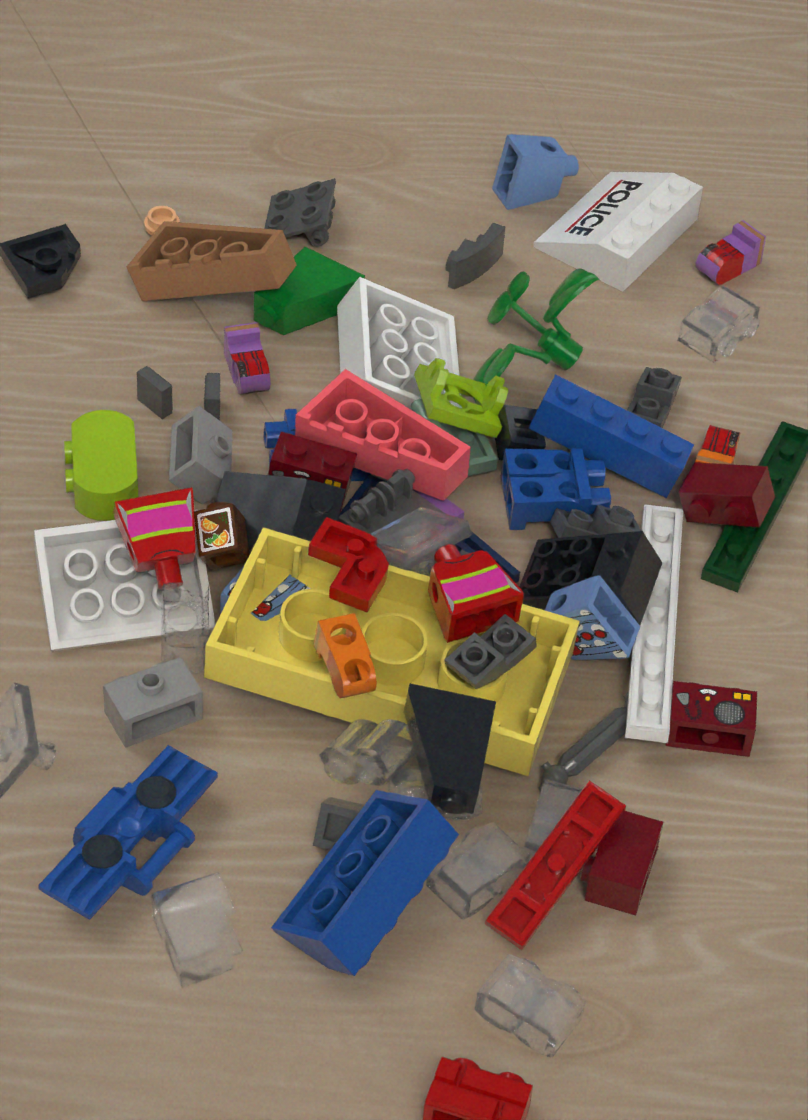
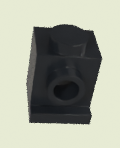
[495,405,546,460]

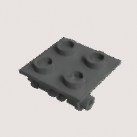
[264,178,336,247]
[338,469,453,562]

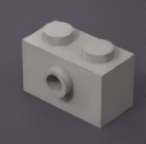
[169,406,233,504]
[103,657,203,748]

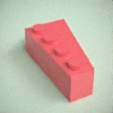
[295,369,471,501]

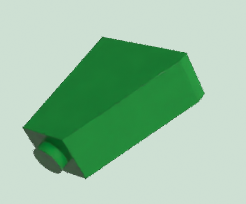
[254,247,365,336]

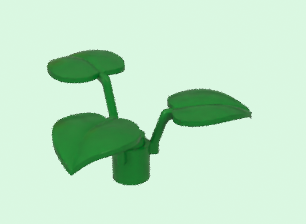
[473,268,600,402]

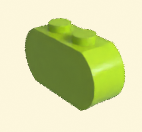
[64,410,138,521]

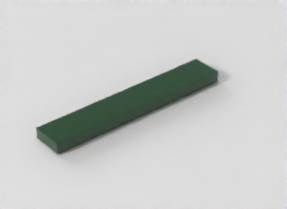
[701,421,808,593]

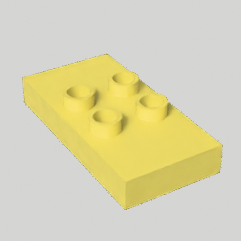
[204,527,580,776]

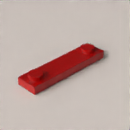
[485,780,626,950]

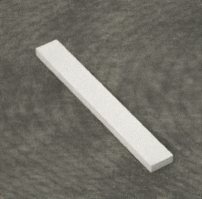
[625,505,683,743]

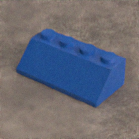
[529,374,694,498]
[271,790,459,976]

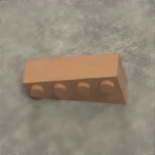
[127,221,297,301]

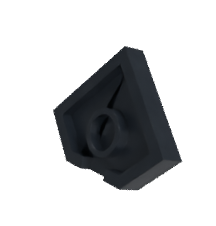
[0,224,81,298]

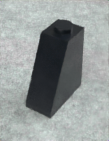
[404,683,496,814]

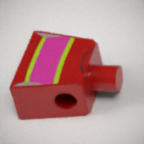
[113,487,196,590]
[428,544,524,643]

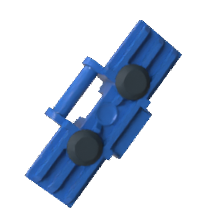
[38,745,218,920]

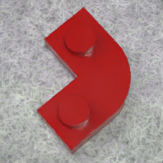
[308,517,389,612]

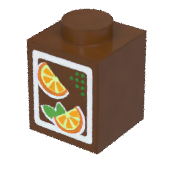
[194,502,249,570]

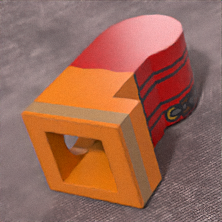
[695,425,740,464]
[314,613,377,698]

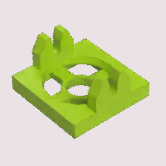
[414,358,509,438]

